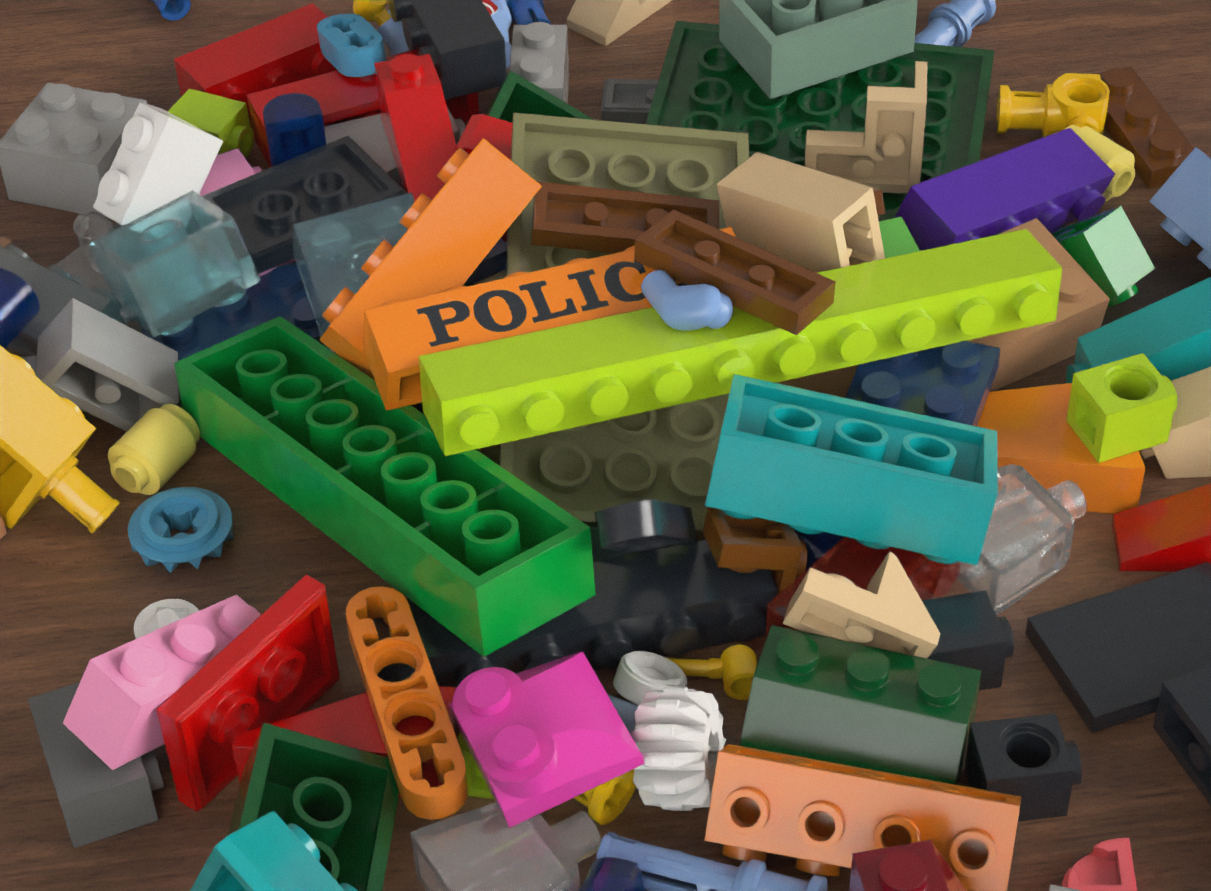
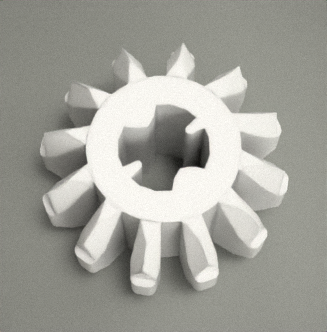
[630,687,726,811]

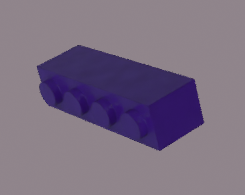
[894,128,1115,251]

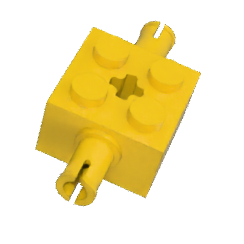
[0,345,120,534]

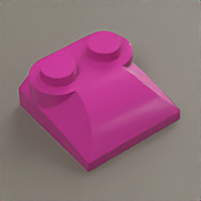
[448,651,645,828]

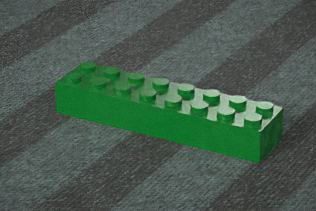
[174,316,596,657]

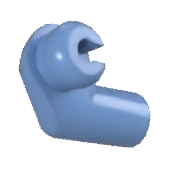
[641,270,733,331]

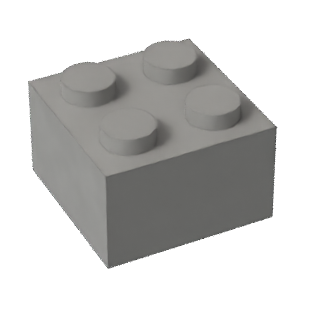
[0,82,147,219]

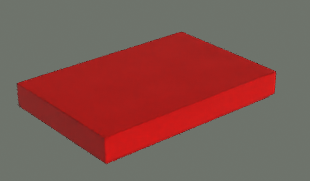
[156,574,340,812]

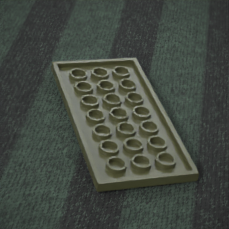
[498,113,749,541]

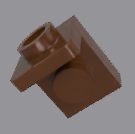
[702,508,807,603]

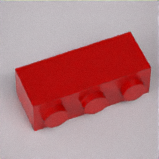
[174,3,337,118]

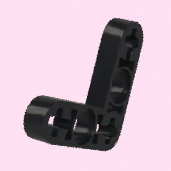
[590,500,698,562]

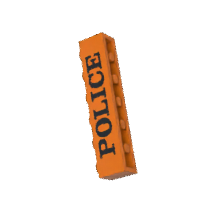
[363,227,736,411]

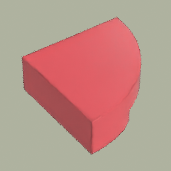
[1062,838,1137,891]

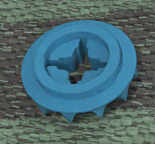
[128,487,233,573]

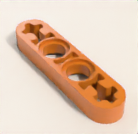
[346,586,468,820]

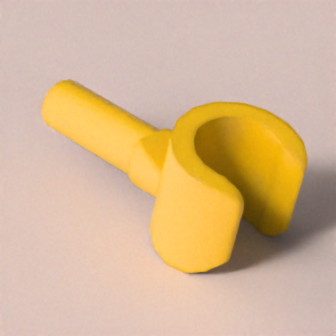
[667,644,758,700]

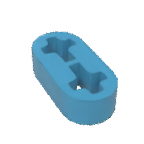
[316,13,387,77]

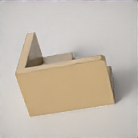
[805,61,927,193]

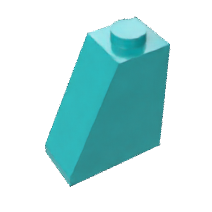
[1066,277,1211,383]

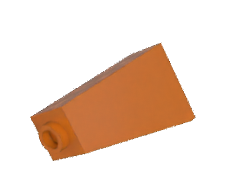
[977,383,1145,514]

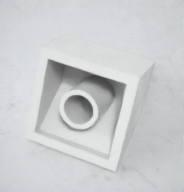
[93,102,223,246]

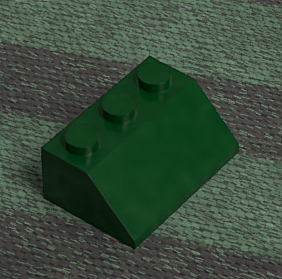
[739,625,981,785]
[228,723,399,891]

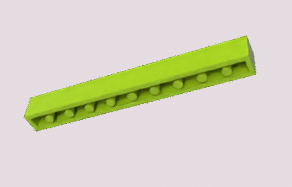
[419,229,1062,456]

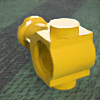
[996,73,1110,137]

